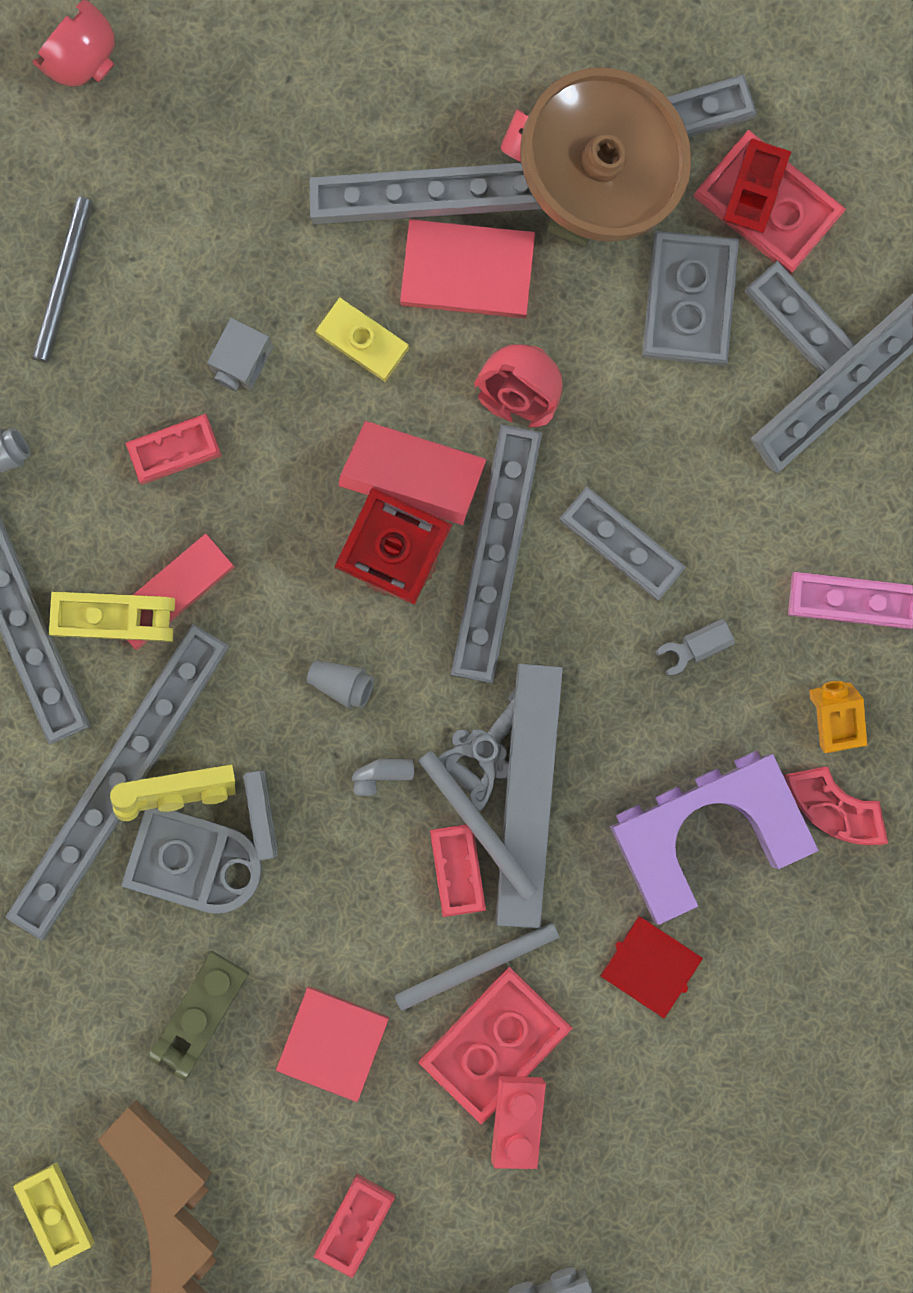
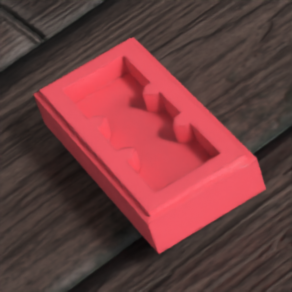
[125,414,222,485]
[430,824,486,917]
[314,1174,395,1279]

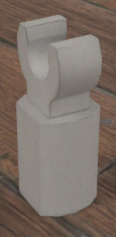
[655,618,735,676]

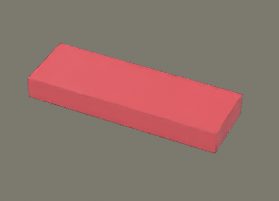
[127,533,235,650]

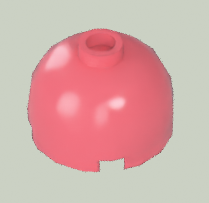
[33,0,115,87]
[474,344,563,428]

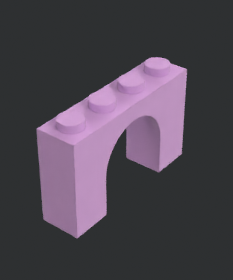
[610,750,819,925]

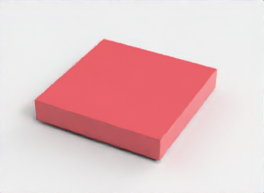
[276,986,389,1103]

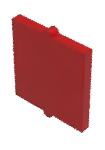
[600,916,703,1019]

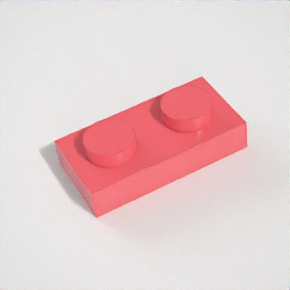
[491,1076,546,1169]

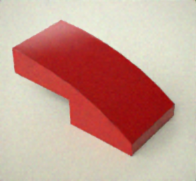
[723,138,792,234]

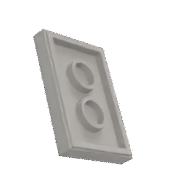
[642,231,739,366]

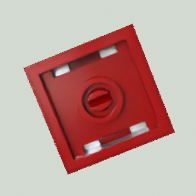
[334,487,452,606]

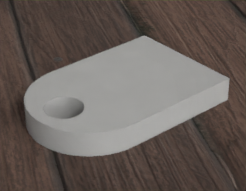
[121,808,262,914]

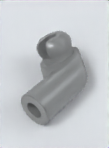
[351,759,414,796]

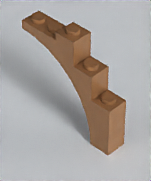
[97,1100,219,1293]

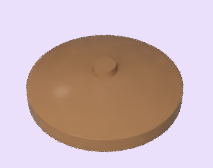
[520,67,691,242]

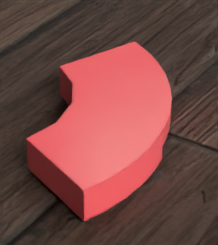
[783,766,888,845]

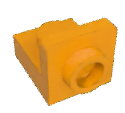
[809,681,867,753]

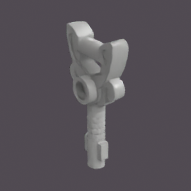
[438,689,515,811]

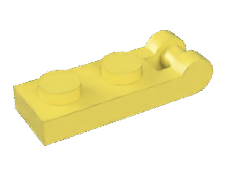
[49,592,175,642]
[110,764,236,821]

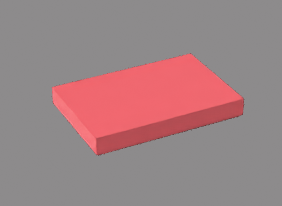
[693,130,846,275]
[400,219,535,318]
[338,421,486,525]
[418,966,573,1125]

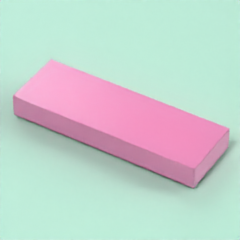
[788,572,913,630]

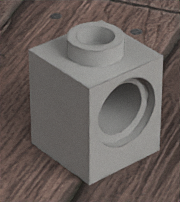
[207,318,274,391]

